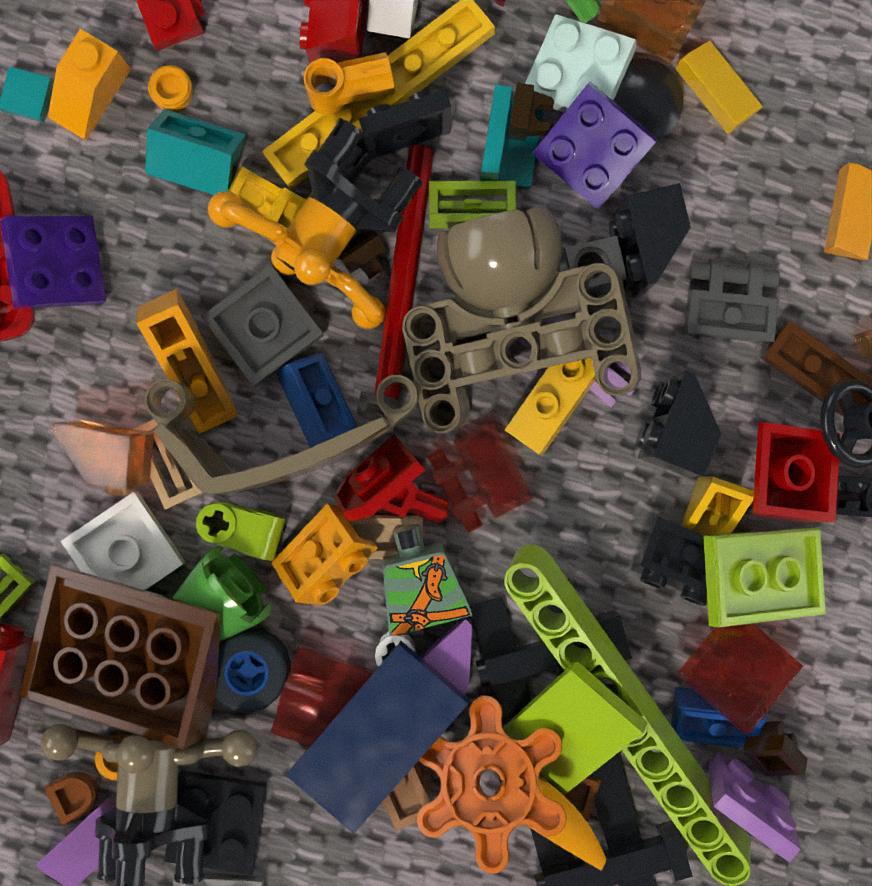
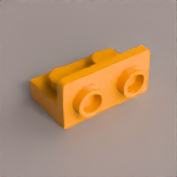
[271,503,378,606]

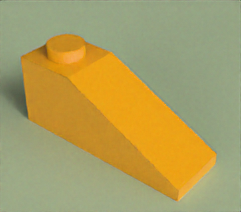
[136,289,239,434]

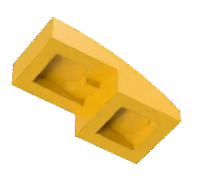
[228,167,306,229]

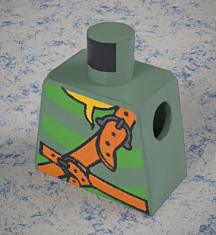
[383,524,472,636]

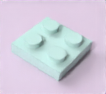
[525,14,637,113]

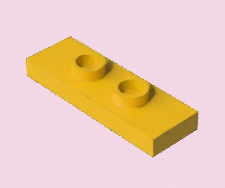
[505,335,611,456]

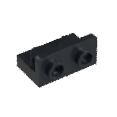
[631,517,707,606]

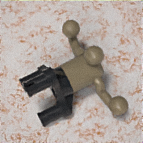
[40,724,258,886]

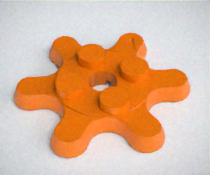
[417,696,567,874]

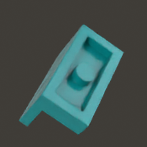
[480,84,543,189]
[145,109,246,195]

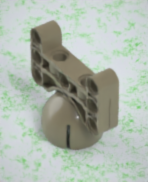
[403,207,641,433]

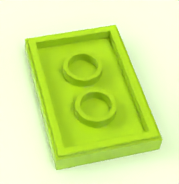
[704,527,826,627]
[503,660,648,795]

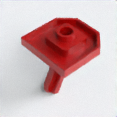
[333,434,449,523]

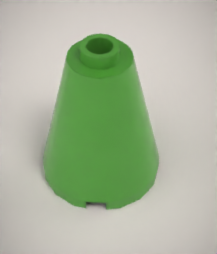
[172,546,272,642]

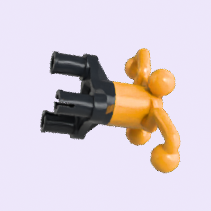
[208,118,423,329]

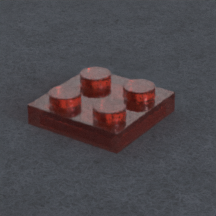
[676,623,804,735]

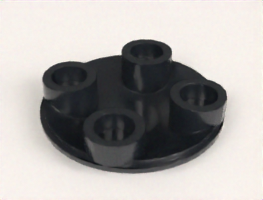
[613,58,684,141]

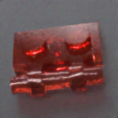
[427,422,533,533]

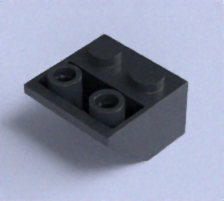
[609,183,691,298]
[635,371,721,477]

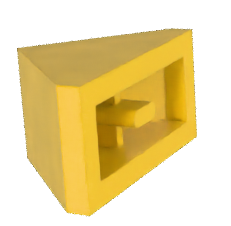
[681,476,754,536]

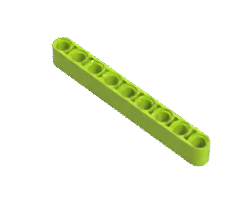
[504,545,751,886]

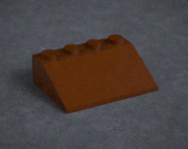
[19,564,221,749]

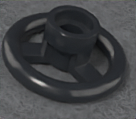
[820,379,872,468]

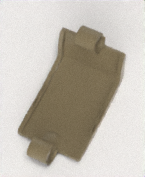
[145,375,418,494]

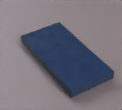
[286,641,470,834]

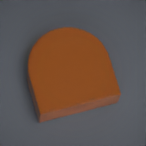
[44,772,99,826]

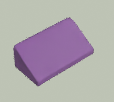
[36,797,116,886]

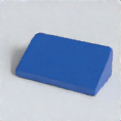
[276,351,358,448]
[671,687,766,748]

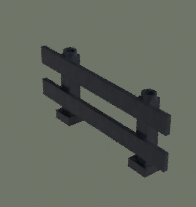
[470,578,693,886]

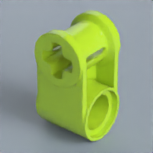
[196,502,286,561]

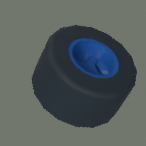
[216,628,291,713]

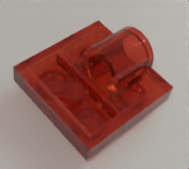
[270,646,375,746]

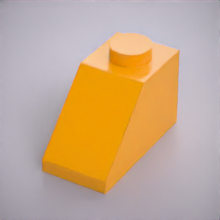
[48,28,131,141]

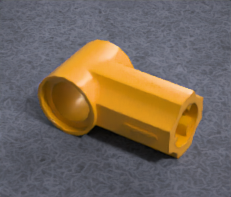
[304,52,395,115]

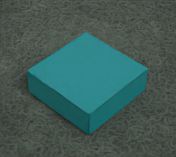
[0,67,54,123]

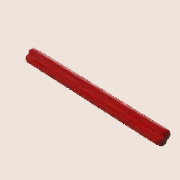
[374,145,434,401]

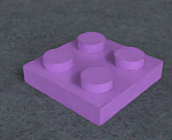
[708,752,801,862]

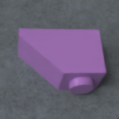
[420,617,472,694]

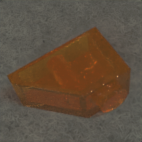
[51,420,154,495]

